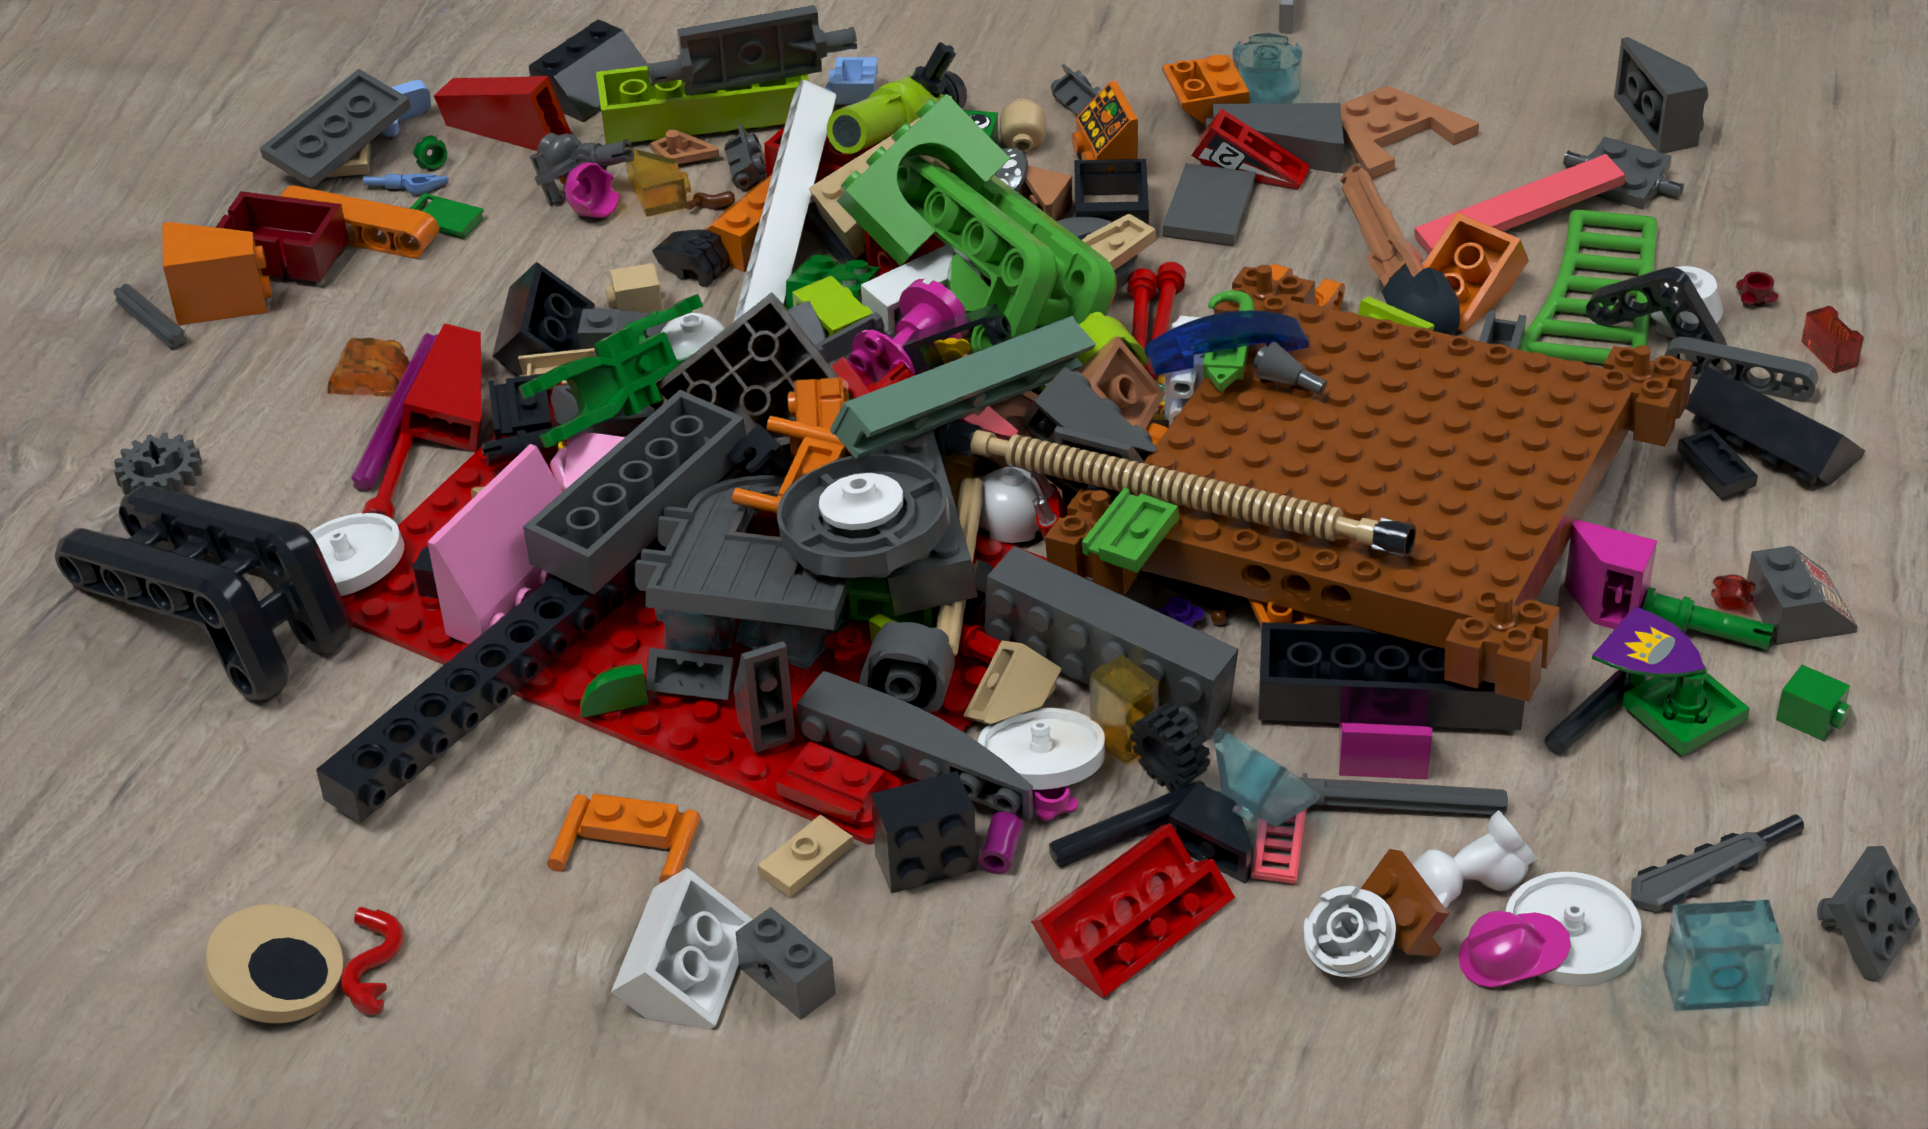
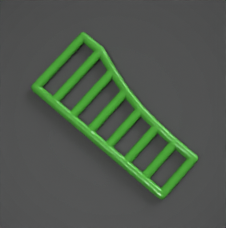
[1520,209,1658,364]

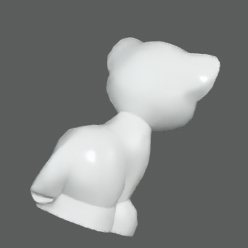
[1412,810,1538,908]

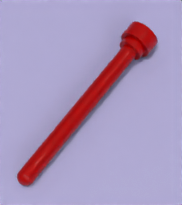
[1145,262,1187,381]
[1127,268,1157,368]
[362,431,415,521]

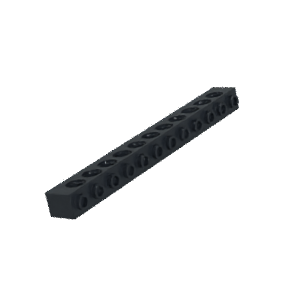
[316,537,666,822]

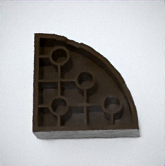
[656,292,855,455]

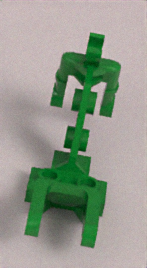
[518,294,703,448]

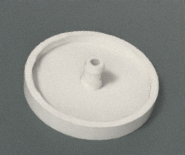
[310,513,404,596]
[978,708,1105,790]
[1505,872,1642,986]

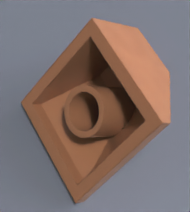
[1075,336,1165,430]

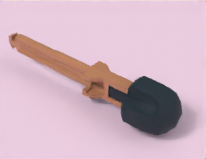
[1340,164,1460,336]

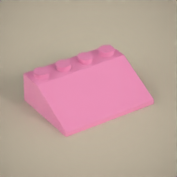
[427,444,563,644]

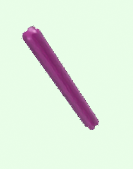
[351,333,438,491]

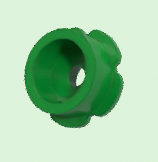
[413,135,447,169]

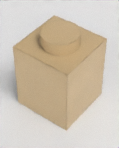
[605,263,662,314]

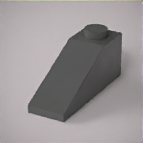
[734,641,796,753]

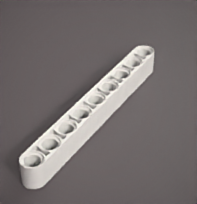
[733,79,836,322]

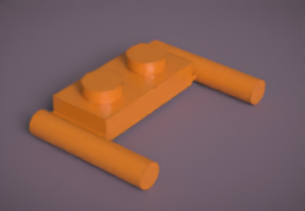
[732,416,846,514]
[547,793,701,883]

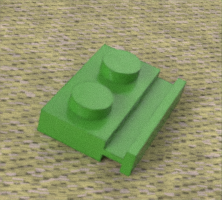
[1082,488,1179,573]

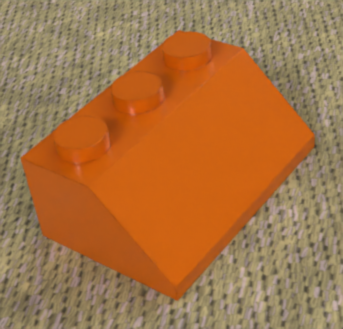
[703,175,772,272]

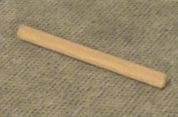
[936,478,983,657]

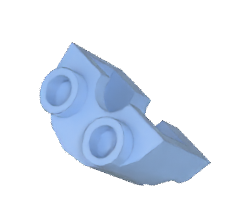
[826,57,878,105]

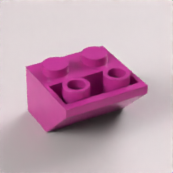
[1564,519,1657,629]

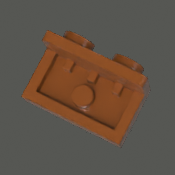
[1361,849,1449,957]

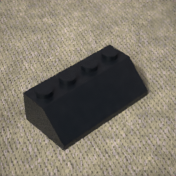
[1685,366,1865,485]

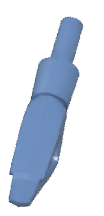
[363,173,449,196]

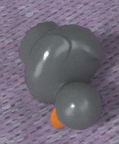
[537,133,582,184]

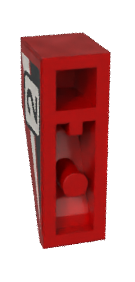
[1191,108,1310,190]

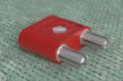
[1030,471,1067,540]

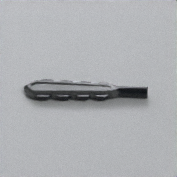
[1631,814,1804,912]

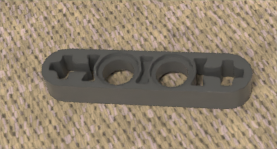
[1664,337,1819,401]

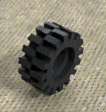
[1130,704,1210,791]

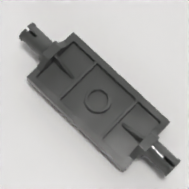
[647,5,857,96]

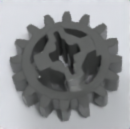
[114,433,203,495]

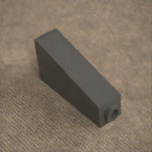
[1206,103,1344,173]

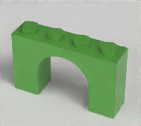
[837,94,1010,266]

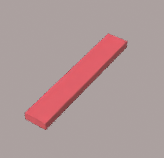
[1415,154,1625,254]

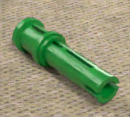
[1643,587,1774,651]

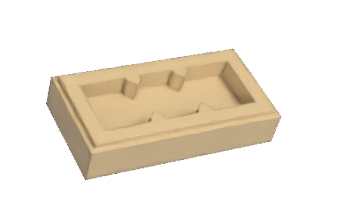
[757,815,853,898]

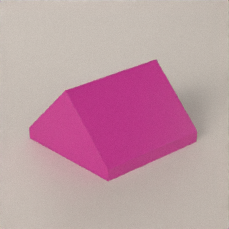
[1339,723,1432,780]

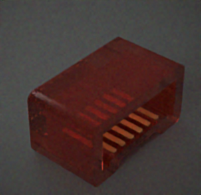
[1801,306,1864,373]

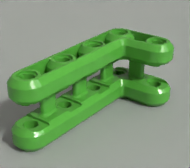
[897,155,1117,353]

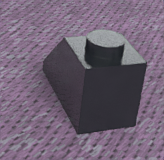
[1169,783,1252,884]

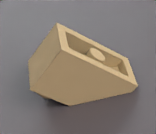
[963,640,1062,724]

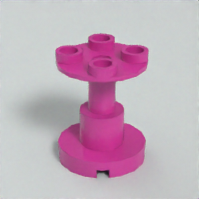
[848,279,970,383]

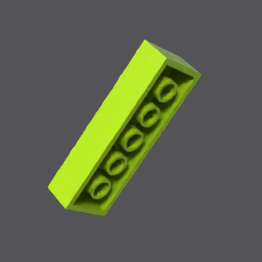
[596,66,809,145]

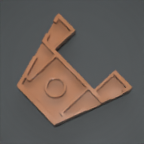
[1340,85,1479,179]

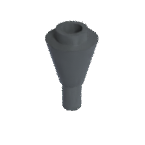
[1254,342,1327,395]

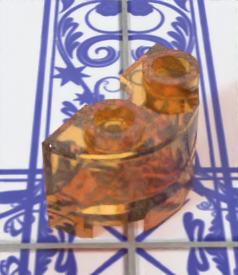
[327,338,409,397]

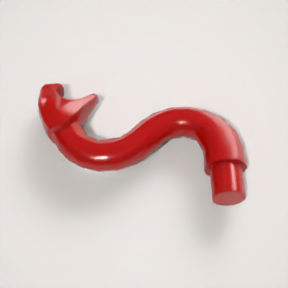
[340,907,405,1015]

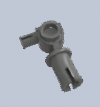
[529,139,634,204]

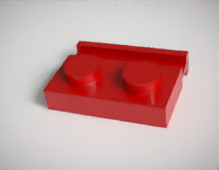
[776,741,886,825]

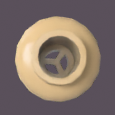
[1000,99,1046,152]

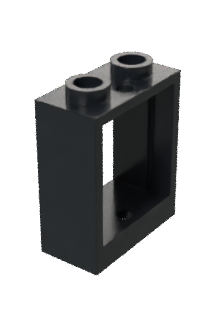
[1074,159,1149,225]
[903,303,1012,375]

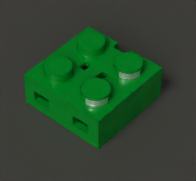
[785,255,880,309]

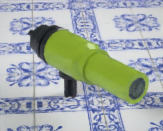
[827,42,967,154]

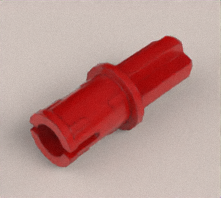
[935,622,1001,663]

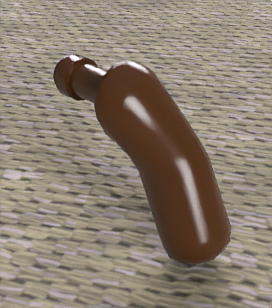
[685,191,735,210]

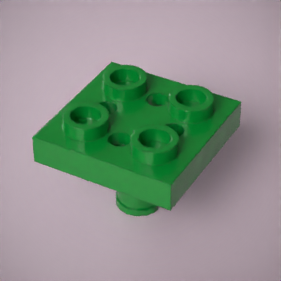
[1622,665,1750,756]

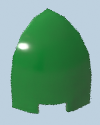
[580,664,648,718]

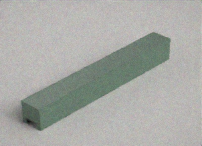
[830,316,1096,459]

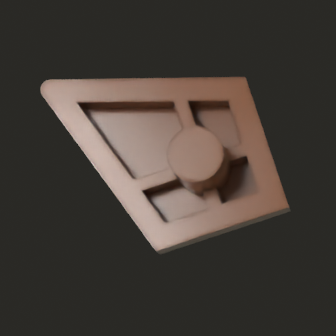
[650,130,719,167]

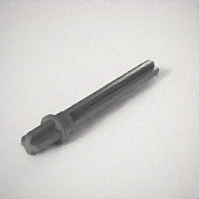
[1262,773,1508,815]

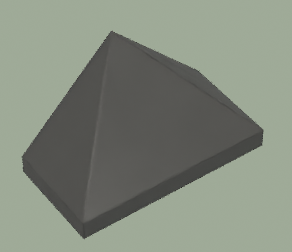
[646,648,735,700]

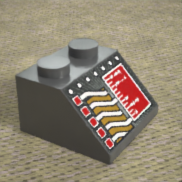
[1745,546,1858,645]

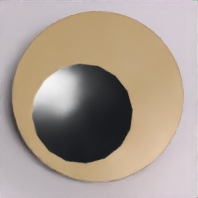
[204,904,343,1023]

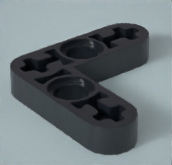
[1586,267,1727,366]

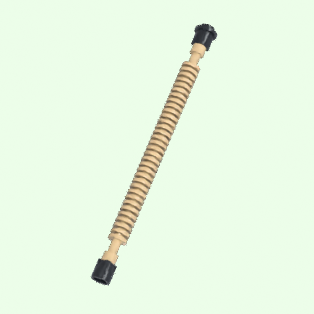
[934,419,1416,558]

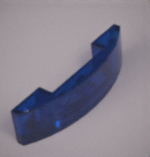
[1144,310,1309,375]

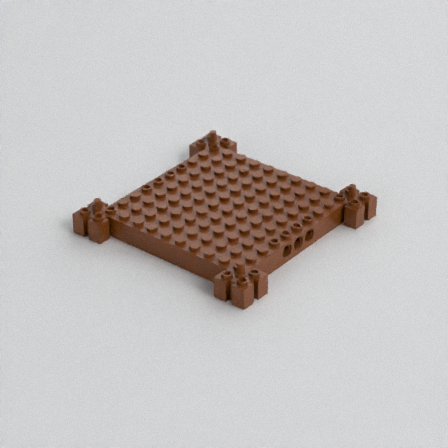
[1045,265,1692,702]

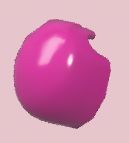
[565,162,620,218]

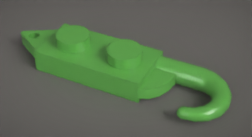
[1203,290,1255,391]

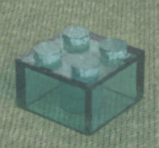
[1663,900,1783,1011]

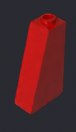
[434,76,572,151]
[400,323,481,452]

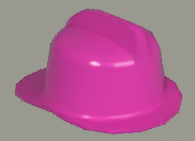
[1458,910,1571,988]

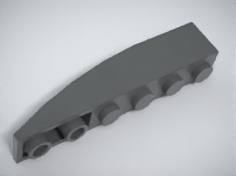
[797,670,1033,822]

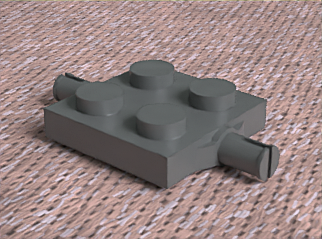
[1563,137,1684,210]

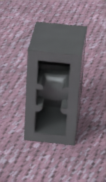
[735,907,836,1020]

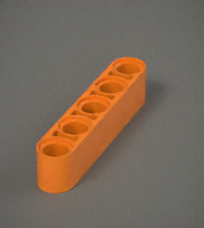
[279,186,439,258]

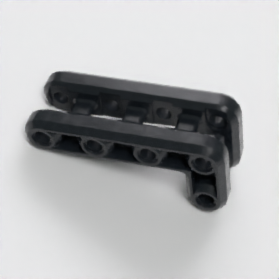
[55,485,352,701]

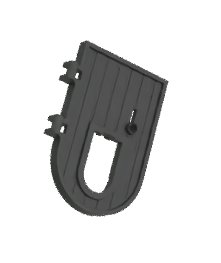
[635,475,854,630]

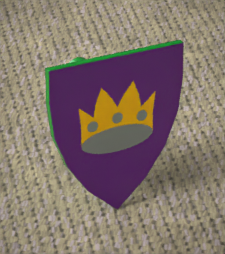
[1592,606,1705,686]

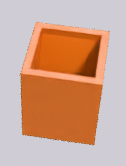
[162,222,273,325]

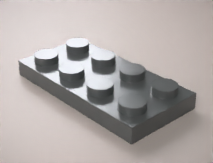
[260,69,411,188]

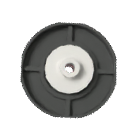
[777,454,950,578]

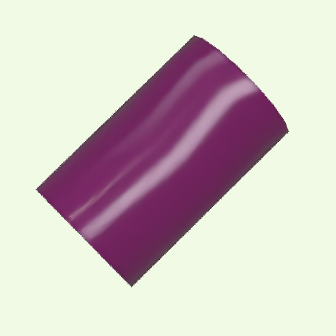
[978,812,1023,874]

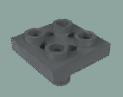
[1817,846,1920,979]

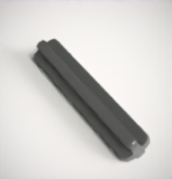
[114,284,186,348]

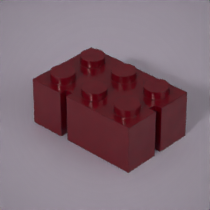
[216,191,348,282]

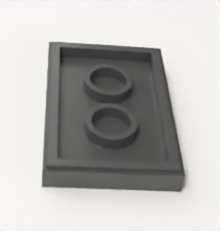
[1162,163,1256,245]

